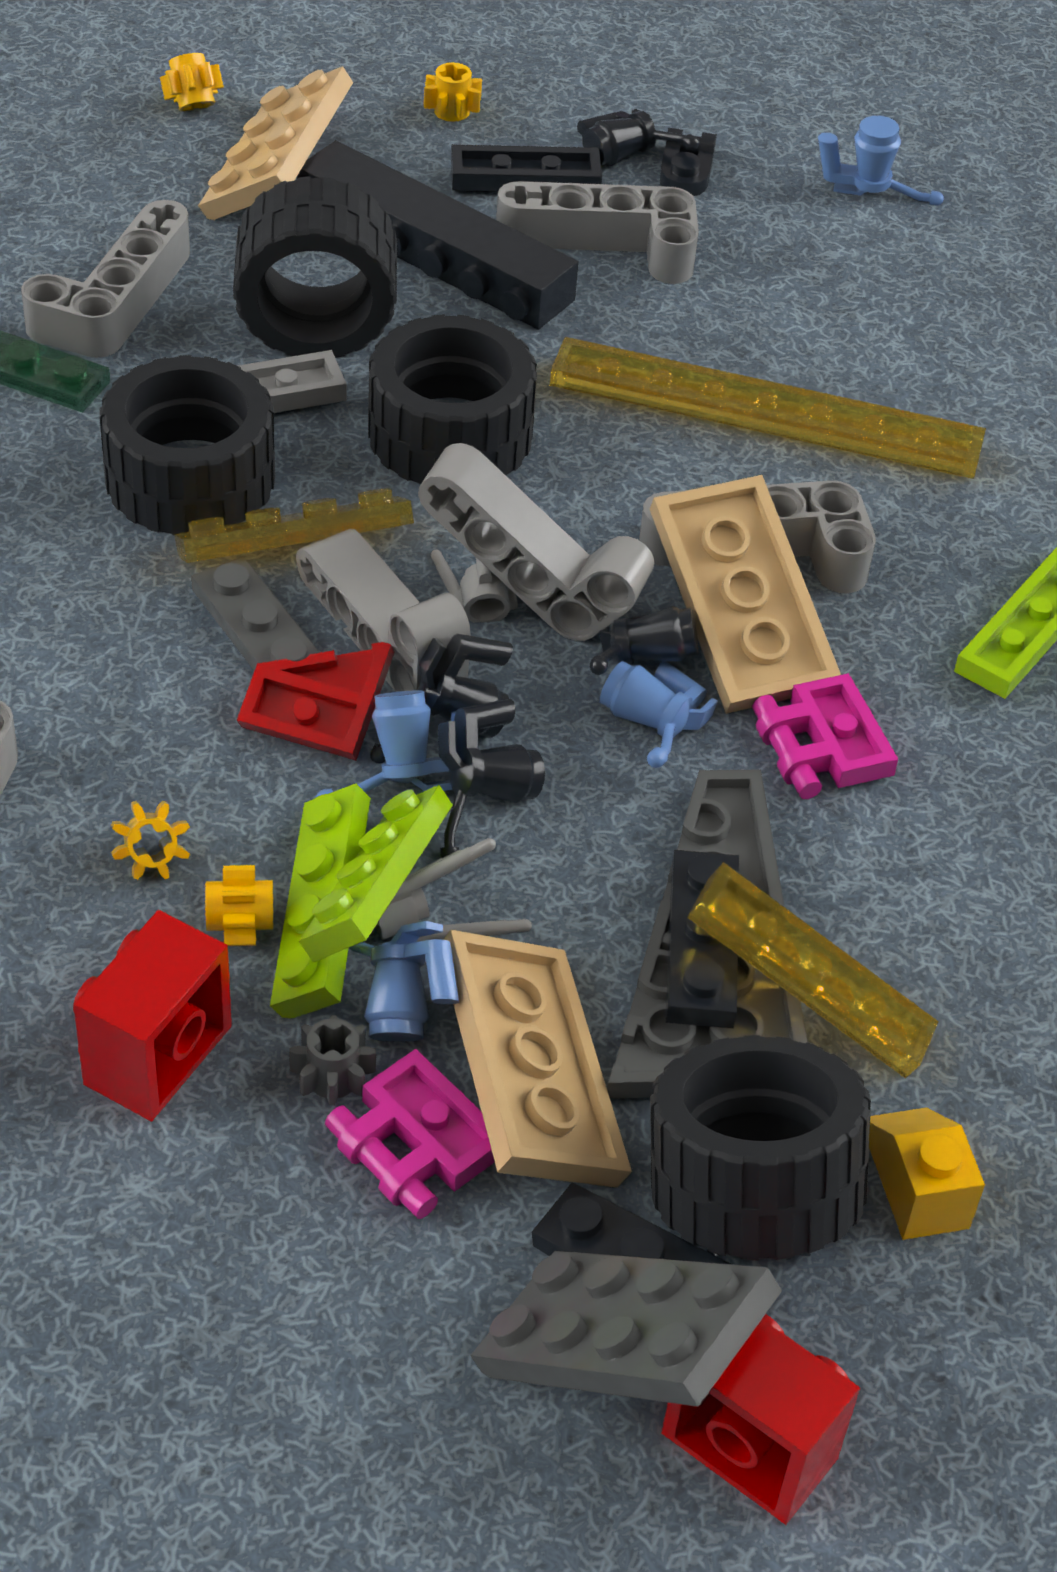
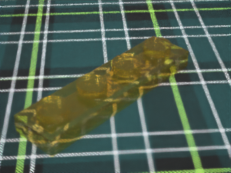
[174,488,414,563]
[687,862,939,1078]

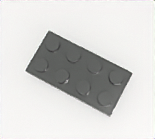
[470,1251,782,1406]

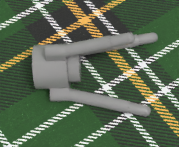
[431,550,518,623]
[375,838,532,942]

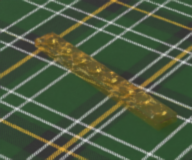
[550,337,986,479]

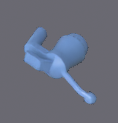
[818,116,944,205]
[600,661,718,768]
[316,690,456,797]
[348,921,459,1041]

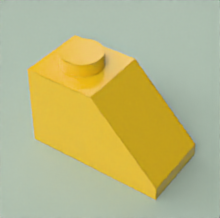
[869,1107,985,1240]

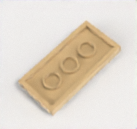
[198,66,353,220]
[650,475,841,714]
[443,930,632,1188]

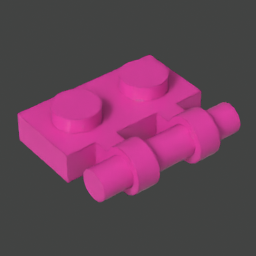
[752,673,898,799]
[325,1049,495,1219]

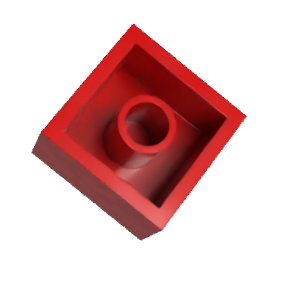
[73,909,232,1122]
[661,1314,860,1525]

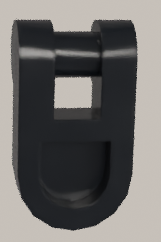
[660,128,717,196]

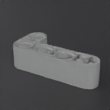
[496,181,699,284]
[21,200,190,358]
[418,443,654,641]
[639,481,876,593]
[296,529,471,692]

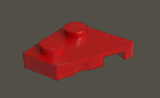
[237,642,395,761]

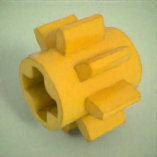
[160,53,224,111]
[424,62,482,122]
[111,800,190,880]
[205,865,273,946]

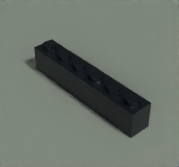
[297,140,579,330]

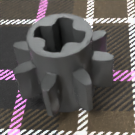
[289,1015,376,1105]

